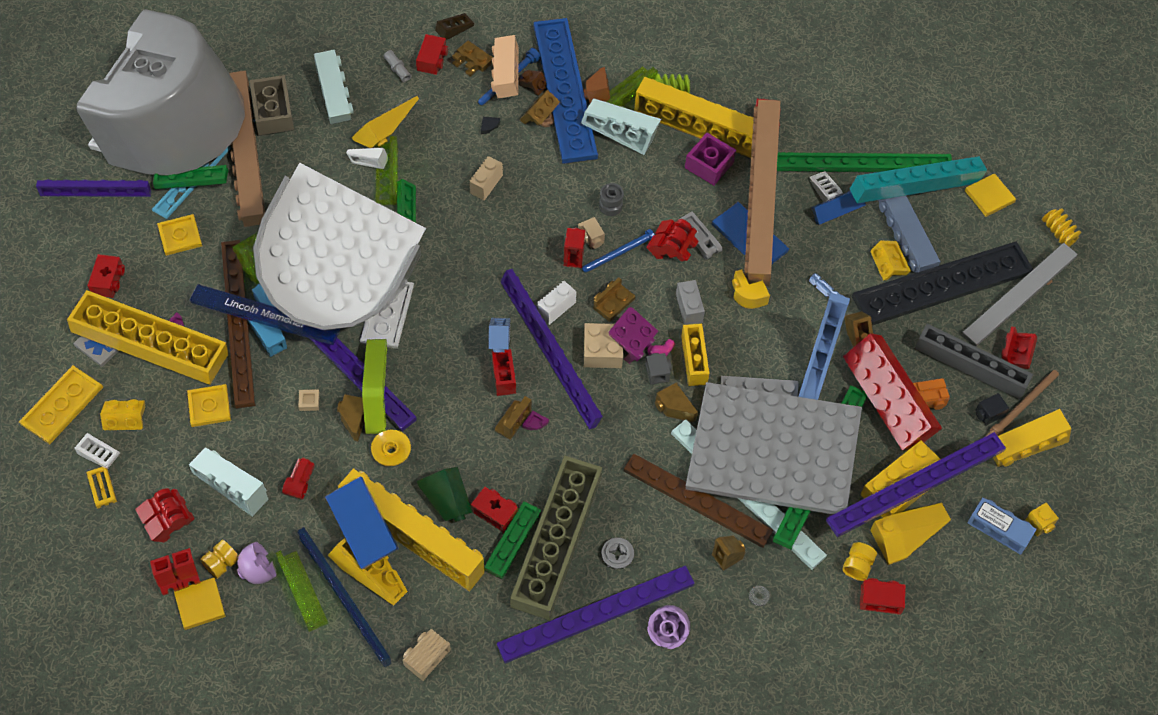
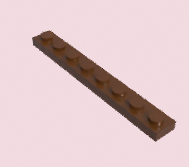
[623,454,773,548]

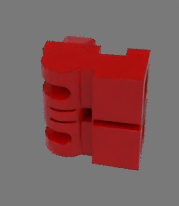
[646,219,699,262]
[135,488,195,543]
[150,548,201,596]

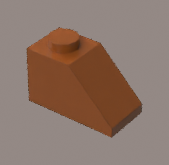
[584,67,611,103]

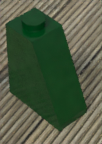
[417,467,473,523]

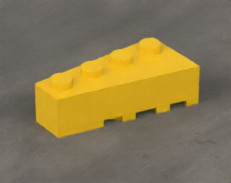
[993,409,1071,467]

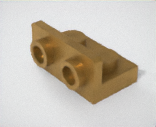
[520,90,560,125]
[593,277,635,322]
[495,396,532,440]

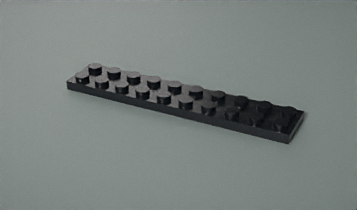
[852,241,1033,326]

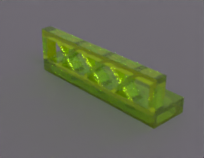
[606,66,658,107]
[376,136,398,205]
[275,550,328,632]

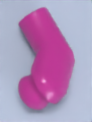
[648,339,675,356]

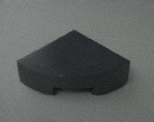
[481,116,501,134]

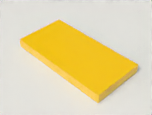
[19,366,103,445]

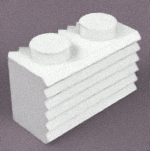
[538,281,577,325]

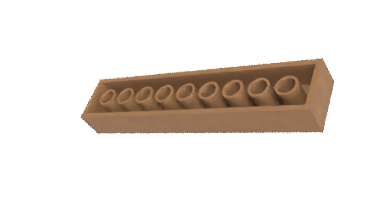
[744,100,780,286]

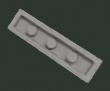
[721,376,798,397]

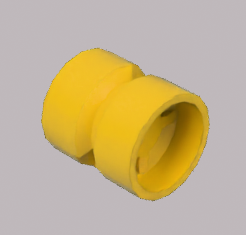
[200,540,238,579]
[842,542,877,581]

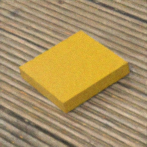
[965,173,1016,217]
[157,214,202,256]
[187,384,231,427]
[174,578,226,630]

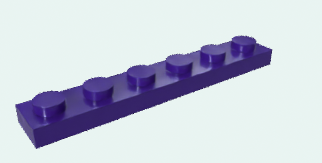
[36,179,151,197]

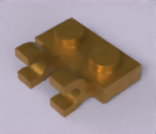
[452,41,493,77]

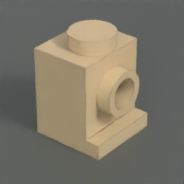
[578,217,605,249]

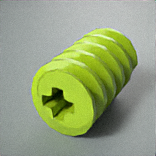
[655,74,690,94]

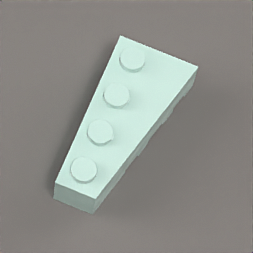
[314,50,353,124]
[581,98,661,155]
[189,447,268,517]

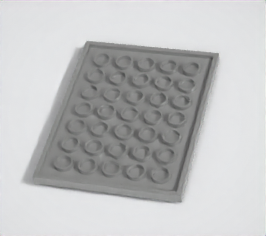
[686,382,862,514]

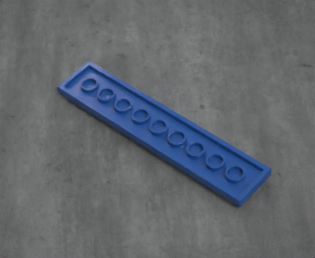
[534,18,598,163]

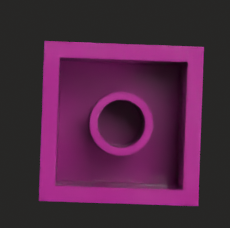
[685,133,736,186]

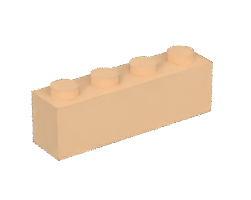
[491,35,519,98]

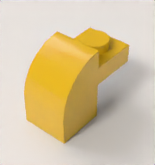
[732,269,770,309]

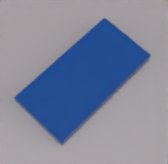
[712,202,789,264]
[326,476,399,569]

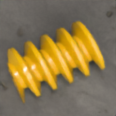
[1042,208,1082,247]

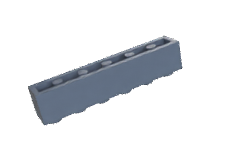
[878,195,940,273]

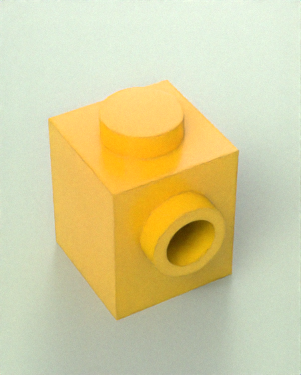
[1025,503,1059,537]

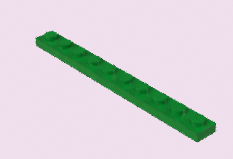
[777,152,952,172]
[773,385,867,550]

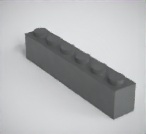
[915,324,1033,399]

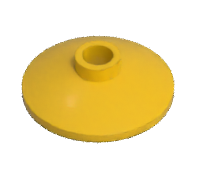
[371,430,411,466]

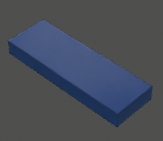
[812,191,866,225]

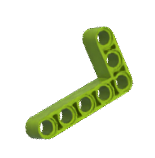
[362,339,387,434]

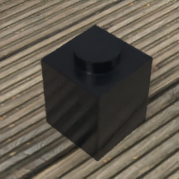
[975,393,1010,426]

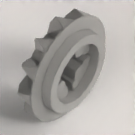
[602,538,634,569]

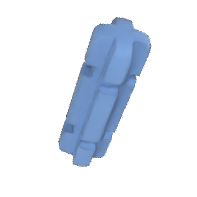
[809,273,839,297]

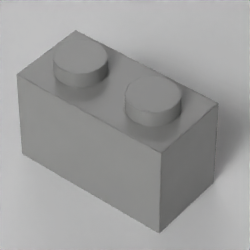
[676,280,705,325]

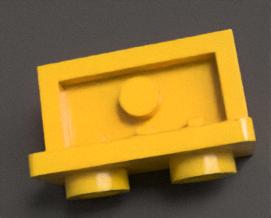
[100,399,145,430]

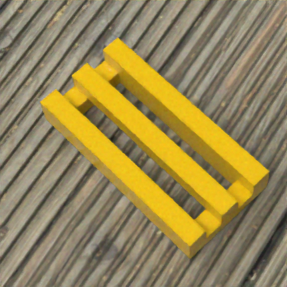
[87,467,117,509]

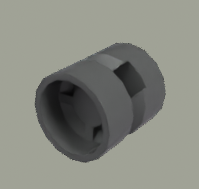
[599,183,624,216]

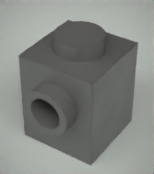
[645,353,672,385]

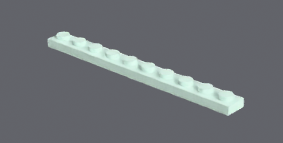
[671,419,827,570]

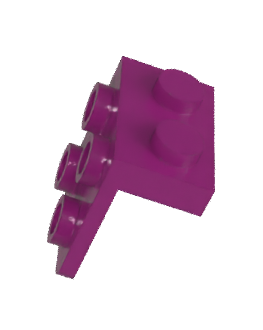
[608,307,658,364]

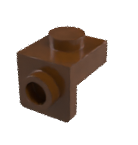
[518,70,546,96]

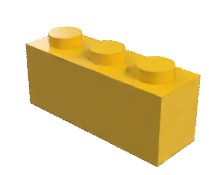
[681,324,709,386]

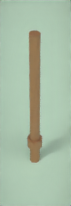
[985,370,1059,437]

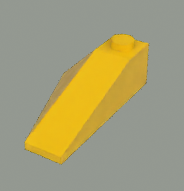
[352,96,419,148]
[870,503,951,565]
[328,538,408,606]

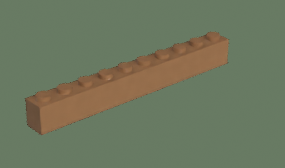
[229,71,265,227]

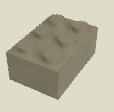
[249,75,294,135]

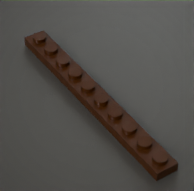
[221,240,256,409]

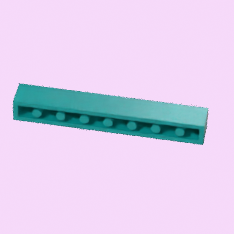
[850,156,987,203]

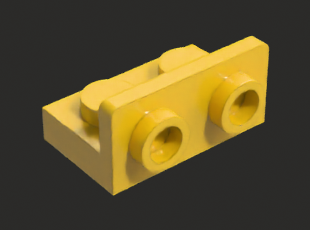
[870,240,911,280]

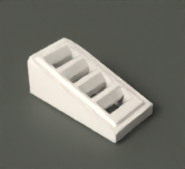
[346,148,388,169]
[809,171,843,202]
[75,433,120,469]

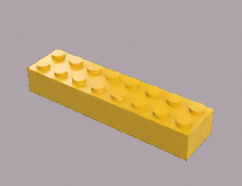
[634,77,754,158]
[67,290,228,385]
[338,468,484,592]

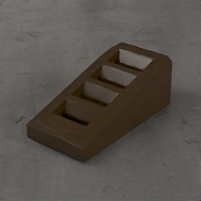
[435,13,474,40]

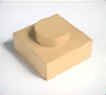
[299,390,320,411]

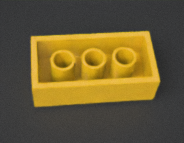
[861,440,941,518]

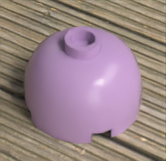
[237,542,277,584]
[648,605,690,649]

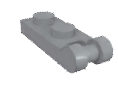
[680,211,722,260]

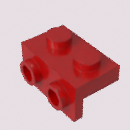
[1001,327,1037,369]

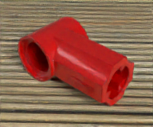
[282,458,315,500]

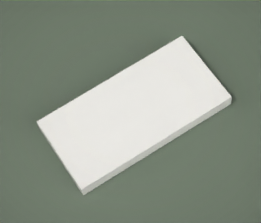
[360,282,414,349]

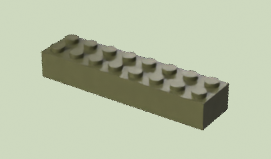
[510,455,602,620]

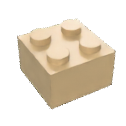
[584,323,623,368]

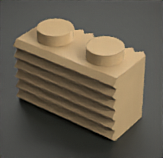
[470,157,503,200]
[403,629,451,681]

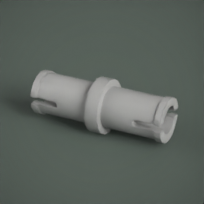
[384,50,412,82]

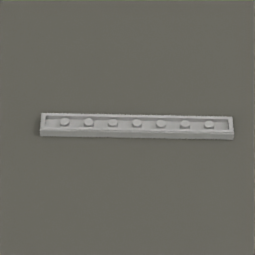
[962,243,1078,347]

